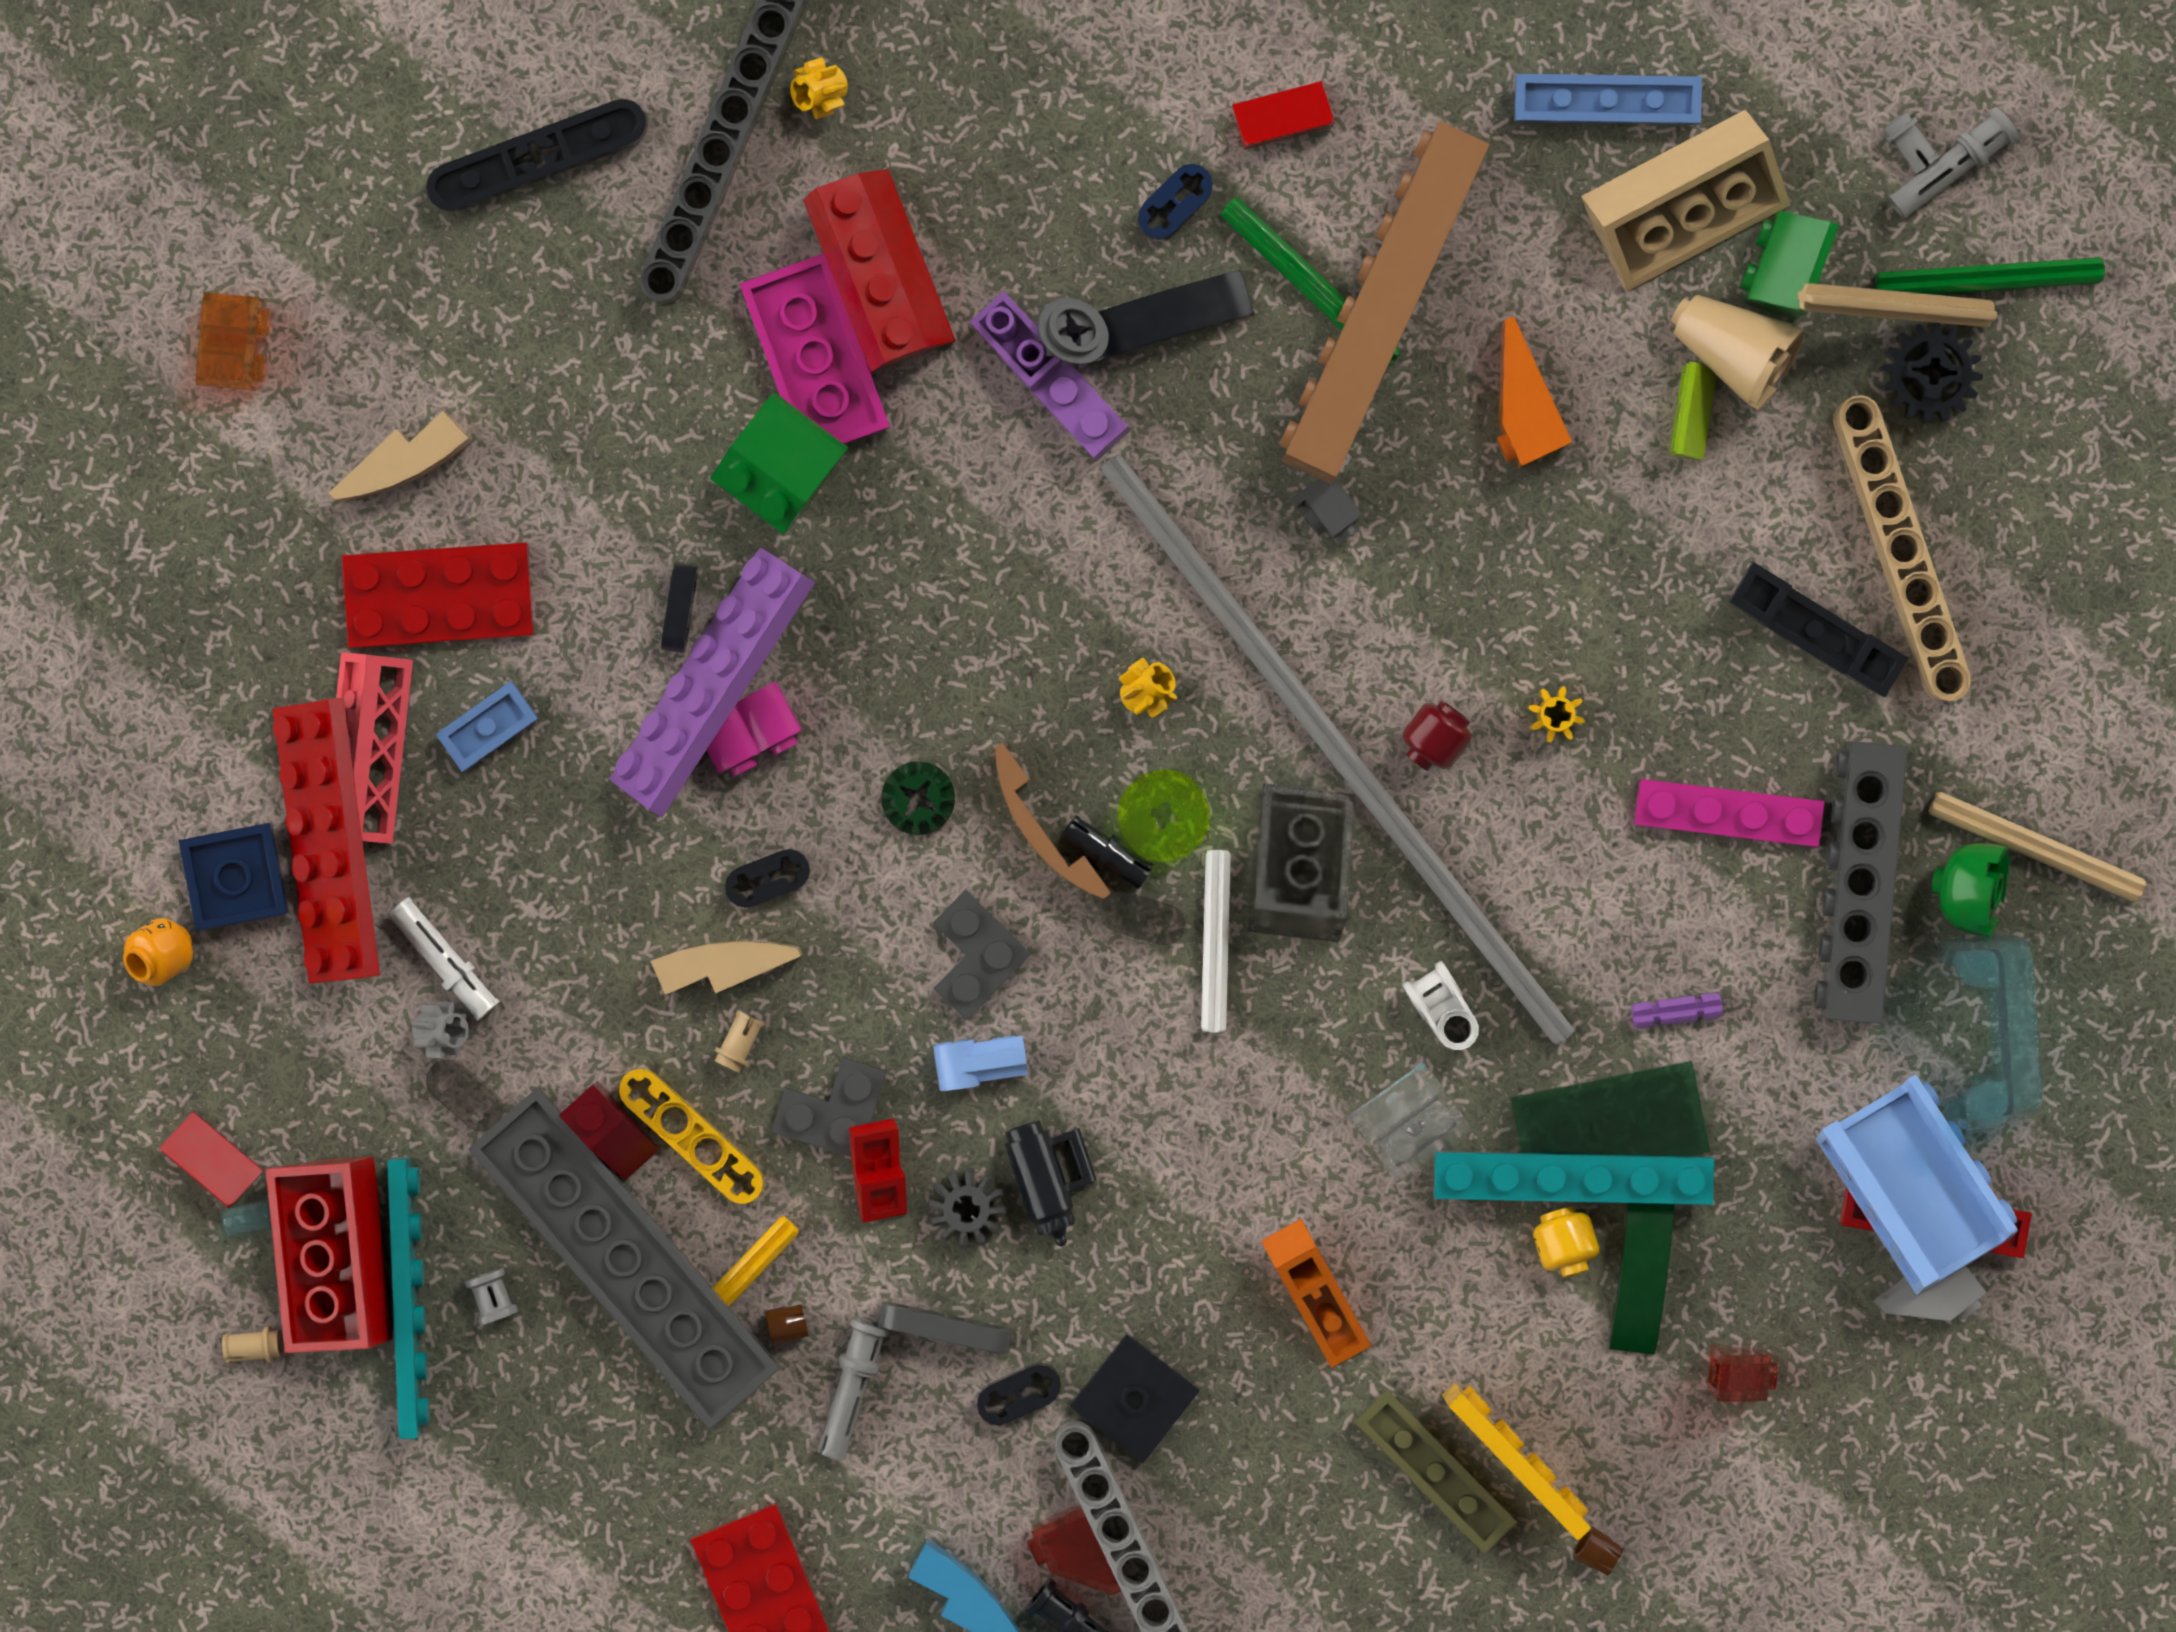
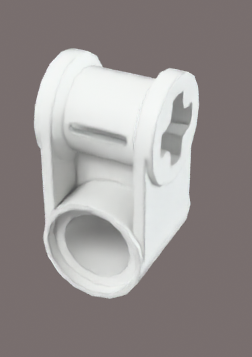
[1402,960,1479,1050]

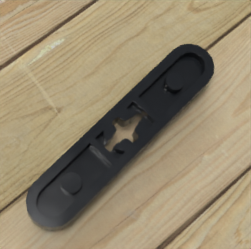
[426,99,648,212]

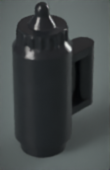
[1004,1120,1097,1247]

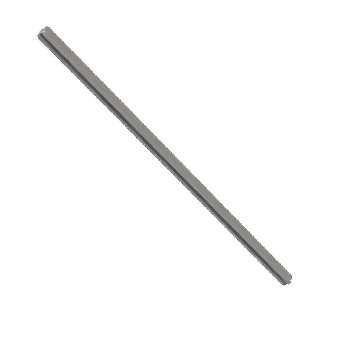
[1101,454,1574,1045]

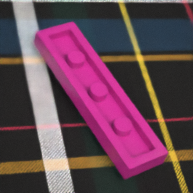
[1634,779,1825,847]

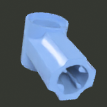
[933,1035,1028,1091]

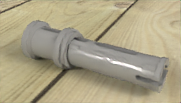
[1887,107,2020,220]
[817,1317,891,1460]

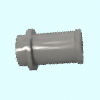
[1883,112,1940,174]

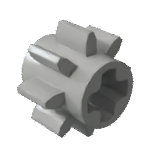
[411,1001,469,1059]

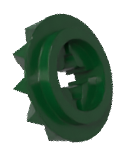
[881,761,955,835]

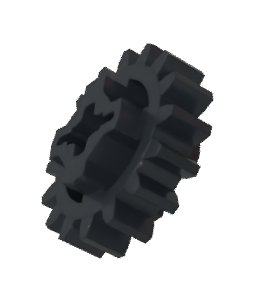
[1879,323,1983,424]

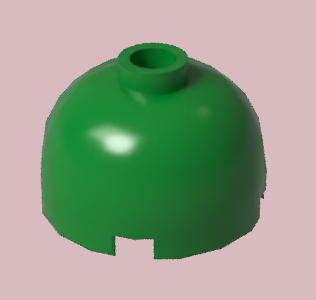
[1932,842,2010,937]

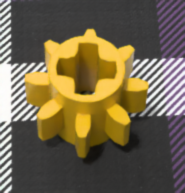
[790,57,848,119]
[1119,658,1177,719]
[1527,686,1585,743]

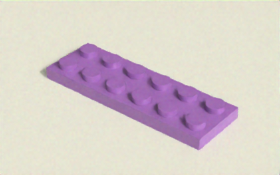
[609,547,815,817]

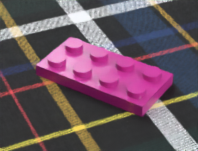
[739,253,890,445]

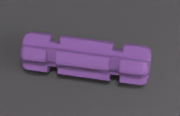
[1631,993,1723,1029]

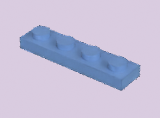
[1514,74,1702,125]

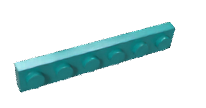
[1433,1151,1714,1205]
[387,1157,430,1439]

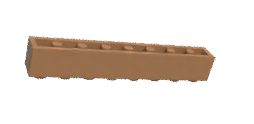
[1279,120,1490,485]

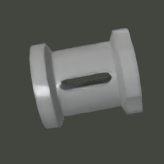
[464,1267,519,1325]

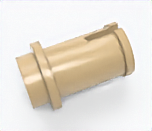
[714,1011,764,1073]
[222,1326,284,1364]

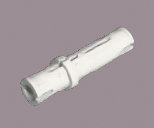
[387,897,500,1021]

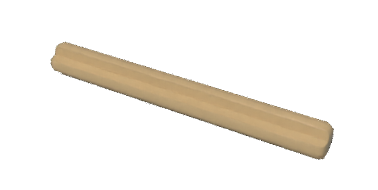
[1797,283,1998,327]
[1928,792,2146,902]

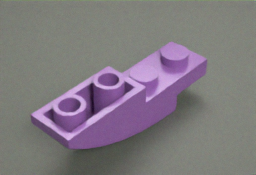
[970,291,1131,462]

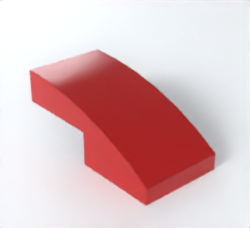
[849,1118,907,1223]

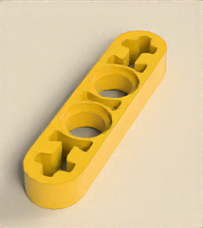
[619,1068,764,1204]

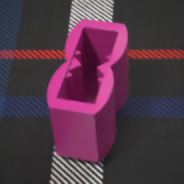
[706,682,803,778]

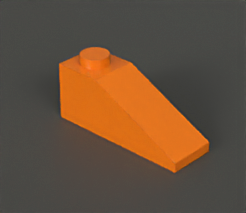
[1496,316,1572,468]
[1261,1219,1371,1368]

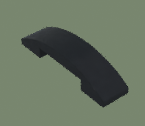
[1065,270,1254,368]
[1728,562,1909,698]

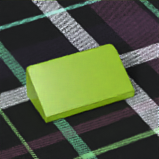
[1669,361,1717,460]

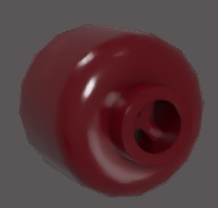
[1403,700,1472,771]

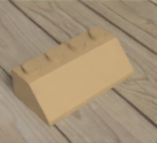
[1581,109,1791,291]

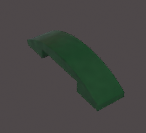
[1608,1203,1675,1354]

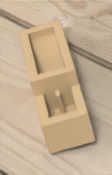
[329,411,473,502]
[650,940,803,995]

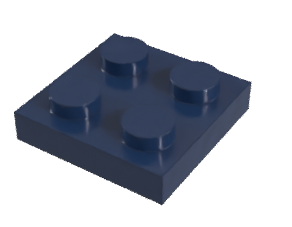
[178,823,290,931]

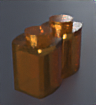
[196,292,271,391]

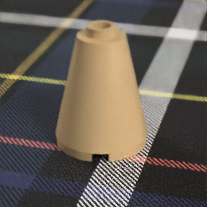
[1671,295,1805,411]

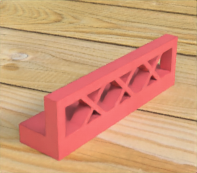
[336,652,413,844]

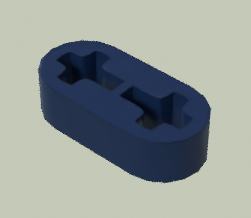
[1138,164,1213,240]

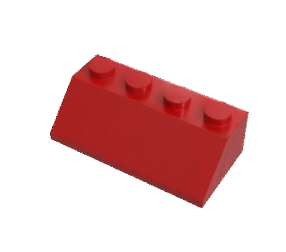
[803,169,956,373]
[265,1156,393,1353]

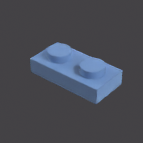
[435,681,539,772]

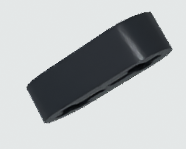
[661,563,698,653]
[725,849,811,908]
[977,1362,1061,1425]

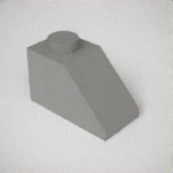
[1873,1266,1987,1321]

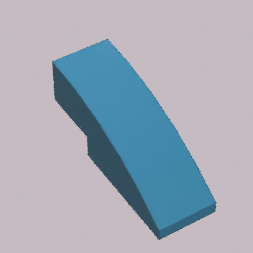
[908,1539,1021,1632]

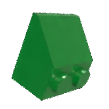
[1739,211,1839,321]
[709,392,848,535]

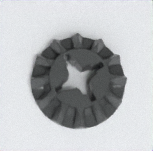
[1035,298,1109,369]

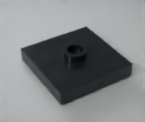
[1070,1333,1200,1463]

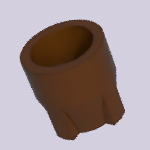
[765,1304,809,1347]
[1573,1526,1624,1576]

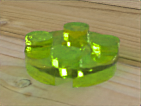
[1117,769,1210,862]

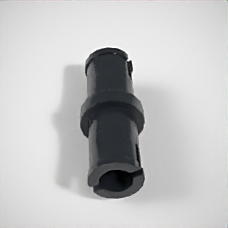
[1060,815,1154,889]

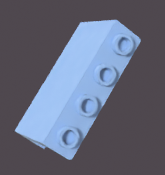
[1815,1074,2018,1296]

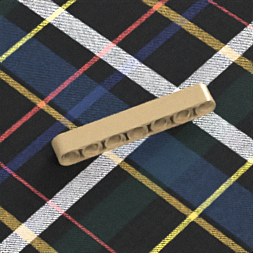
[1833,395,1971,702]

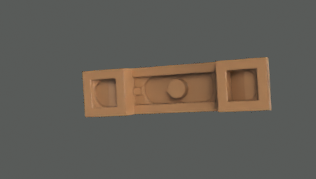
[995,742,1111,899]

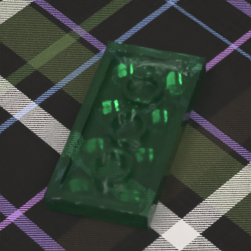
[1509,1060,1710,1156]

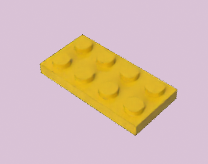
[1442,1383,1591,1541]

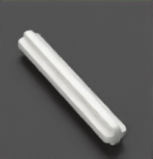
[1201,850,1231,1033]

